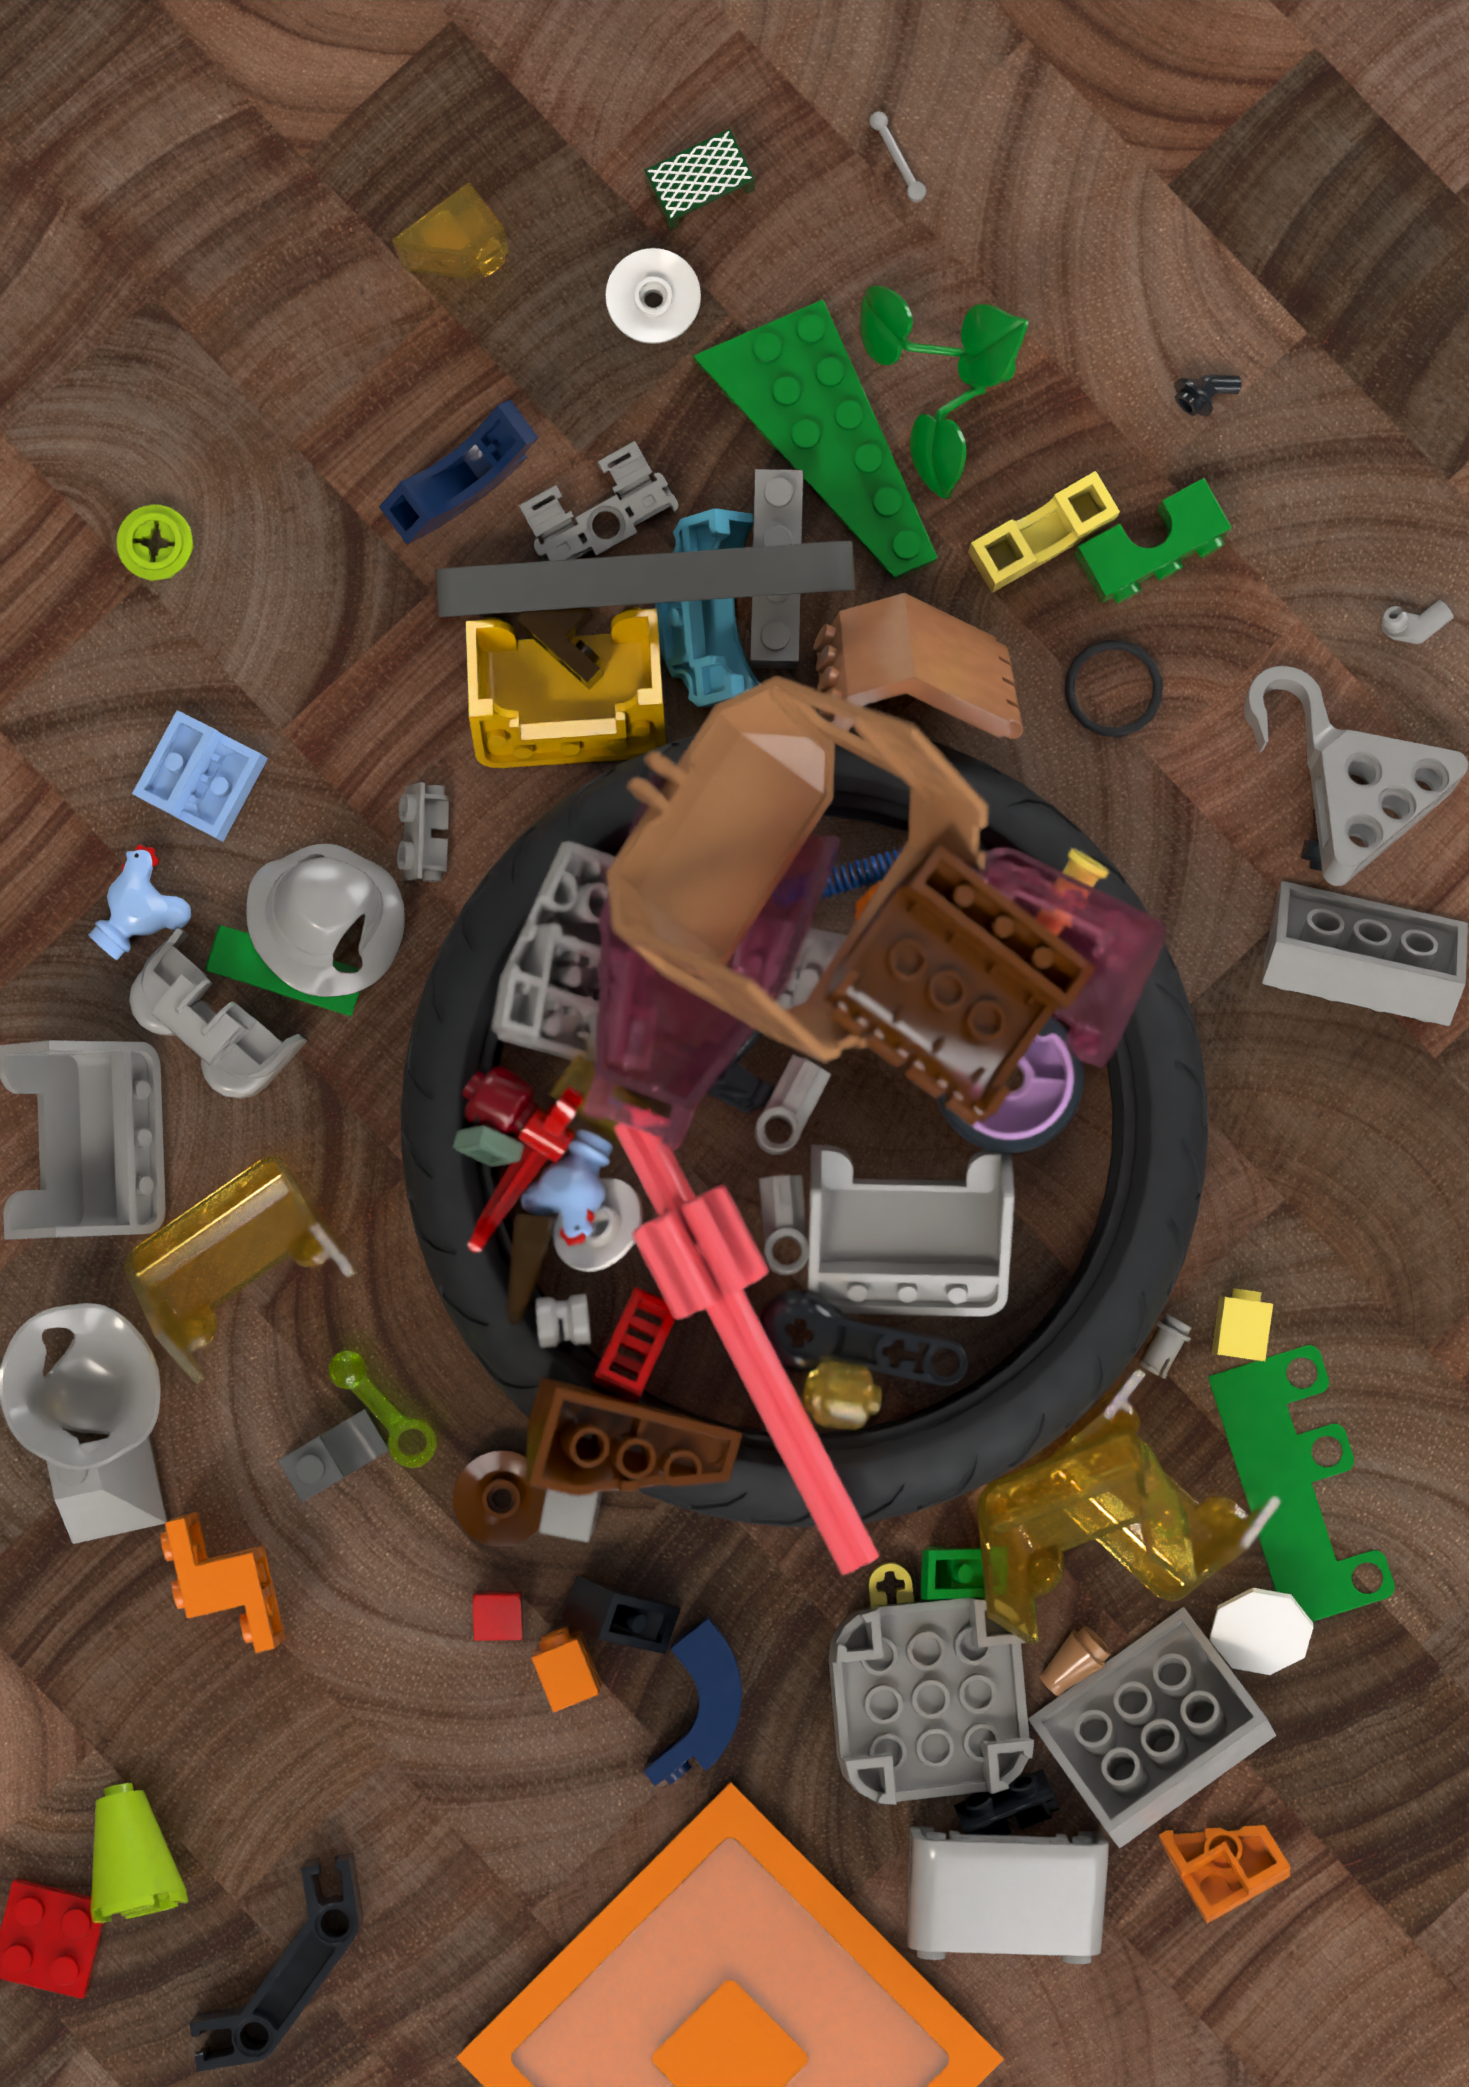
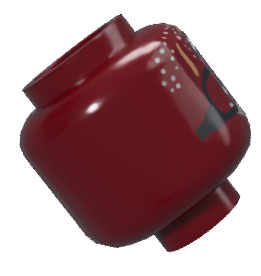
[462,1066,539,1138]

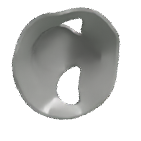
[246,844,405,997]
[0,1303,160,1470]

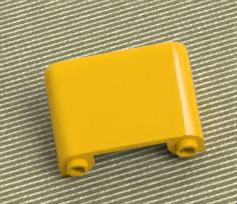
[466,608,666,768]

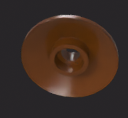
[453,1450,547,1547]

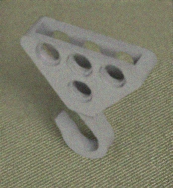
[1244,666,1468,886]

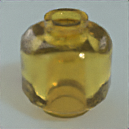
[803,1361,881,1430]

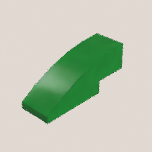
[204,925,360,1017]

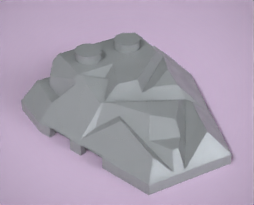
[493,842,657,1071]

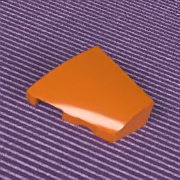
[1159,1825,1291,1924]

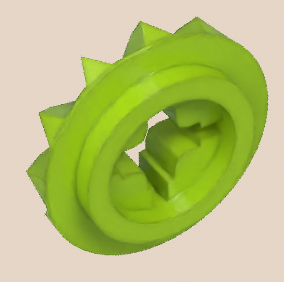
[117,505,194,582]

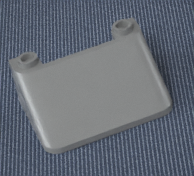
[808,1145,1014,1316]

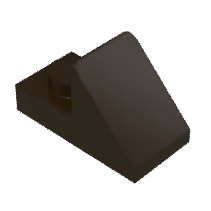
[517,608,602,690]

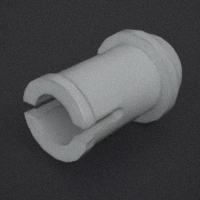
[1138,1314,1192,1379]

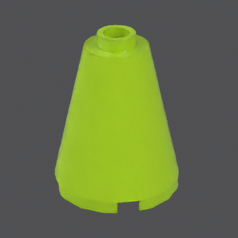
[91,1783,189,1923]

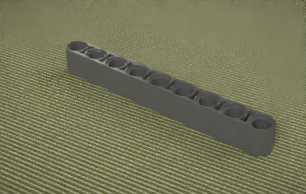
[435,541,855,617]

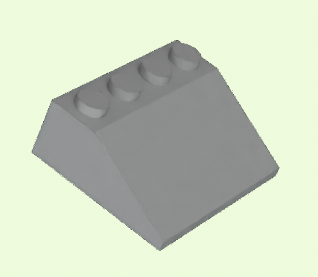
[1028,1607,1276,1849]

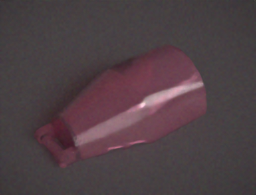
[584,773,842,1149]

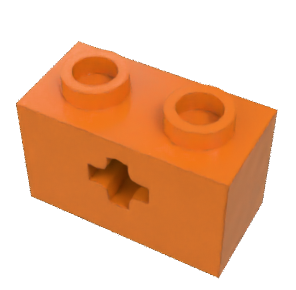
[531,1626,602,1713]

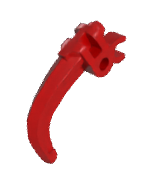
[468,1085,586,1252]

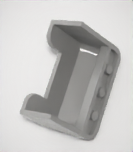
[0,1041,166,1240]

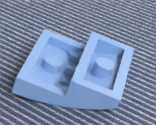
[132,710,268,842]

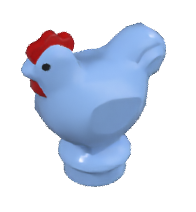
[88,845,191,960]
[521,1130,613,1246]

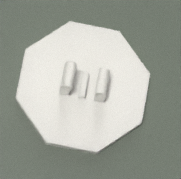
[1210,1588,1313,1675]

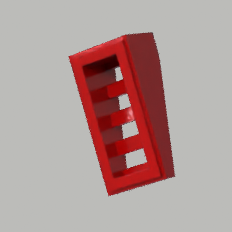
[592,1287,675,1402]

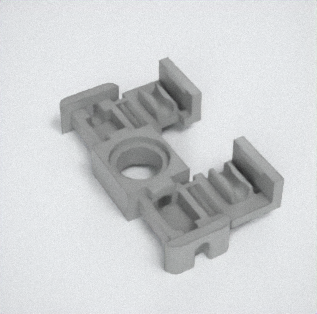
[519,441,678,562]

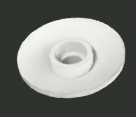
[606,248,701,344]
[554,1178,643,1271]

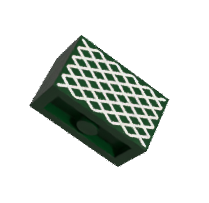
[644,128,755,231]

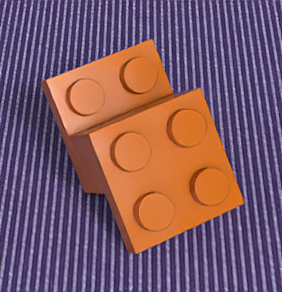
[160,1512,286,1653]

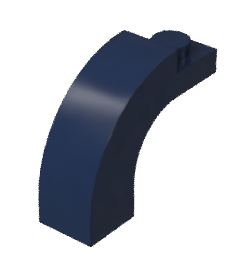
[379,400,538,544]
[643,1614,742,1786]

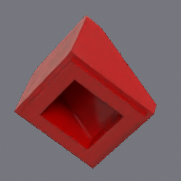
[472,1591,523,1641]

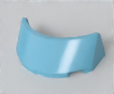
[655,508,760,708]

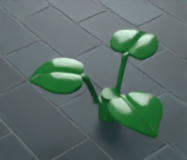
[860,285,1029,499]

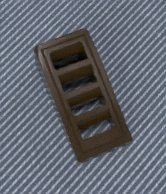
[507,1214,555,1325]

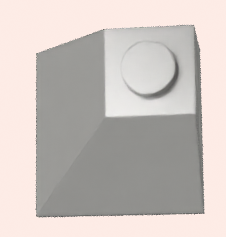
[46,1435,168,1544]

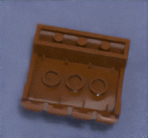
[824,844,1096,1126]

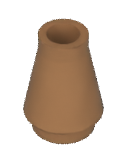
[1039,1626,1111,1696]

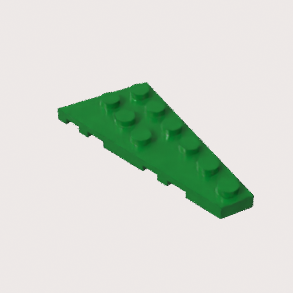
[693,300,938,580]

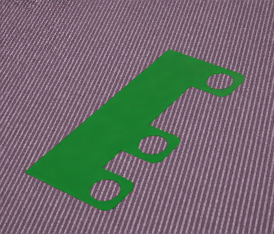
[1208,1345,1395,1622]

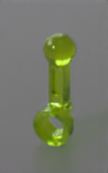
[328,1351,436,1468]

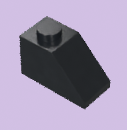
[561,1576,681,1654]

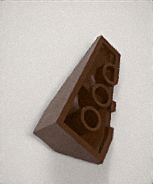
[526,1377,743,1496]

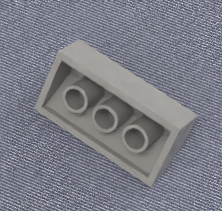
[1262,881,1468,1026]

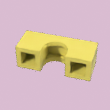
[968,471,1120,593]

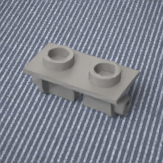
[397,782,450,882]

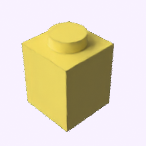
[1212,1288,1273,1361]

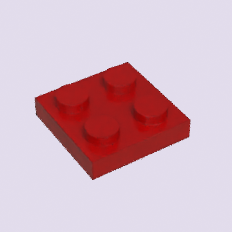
[0,1878,104,1999]

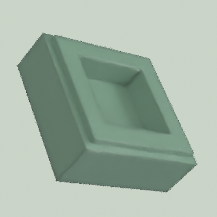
[453,1126,524,1167]

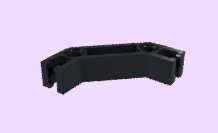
[189,1852,363,2072]

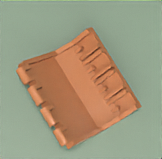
[814,593,1023,739]

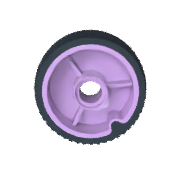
[936,1016,1084,1153]

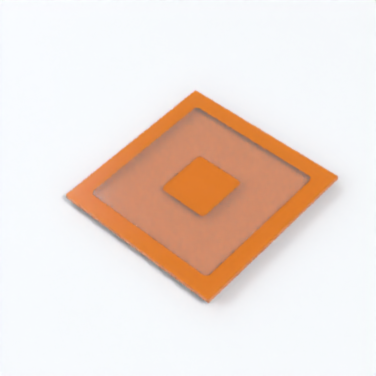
[456,1781,1004,2087]

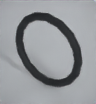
[1065,640,1163,737]

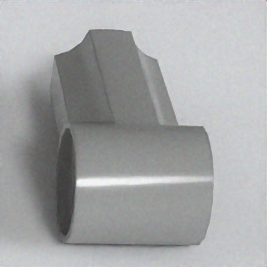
[754,1055,831,1155]
[759,1175,809,1276]

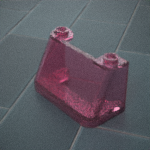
[970,848,1166,1068]

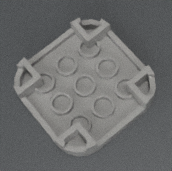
[829,1598,1034,1805]

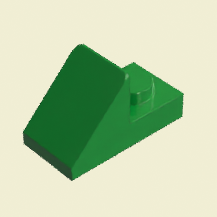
[921,1545,1003,1599]

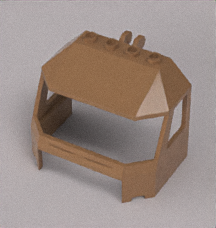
[607,676,988,1062]

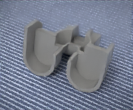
[129,928,308,1099]

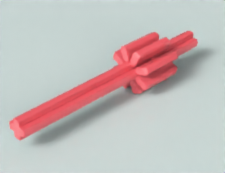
[613,1108,879,1575]

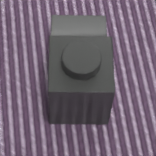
[278,1408,391,1502]

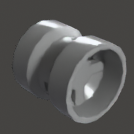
[536,1294,591,1348]

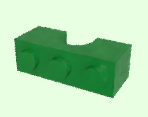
[1074,478,1232,604]

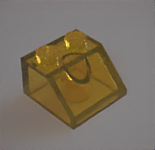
[392,182,510,280]

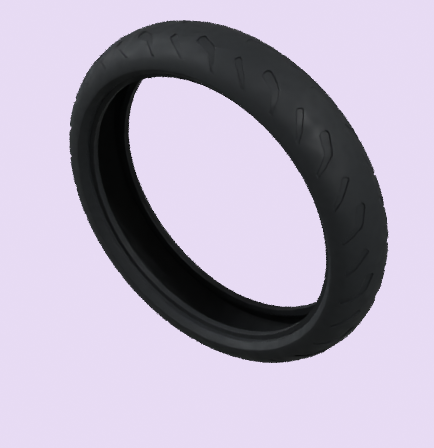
[401,725,1208,1527]

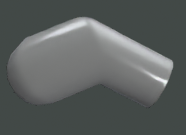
[1382,600,1454,644]

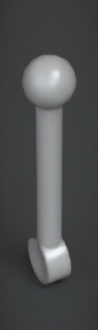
[869,112,926,202]

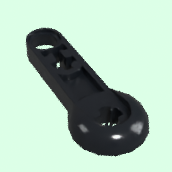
[759,1290,968,1385]

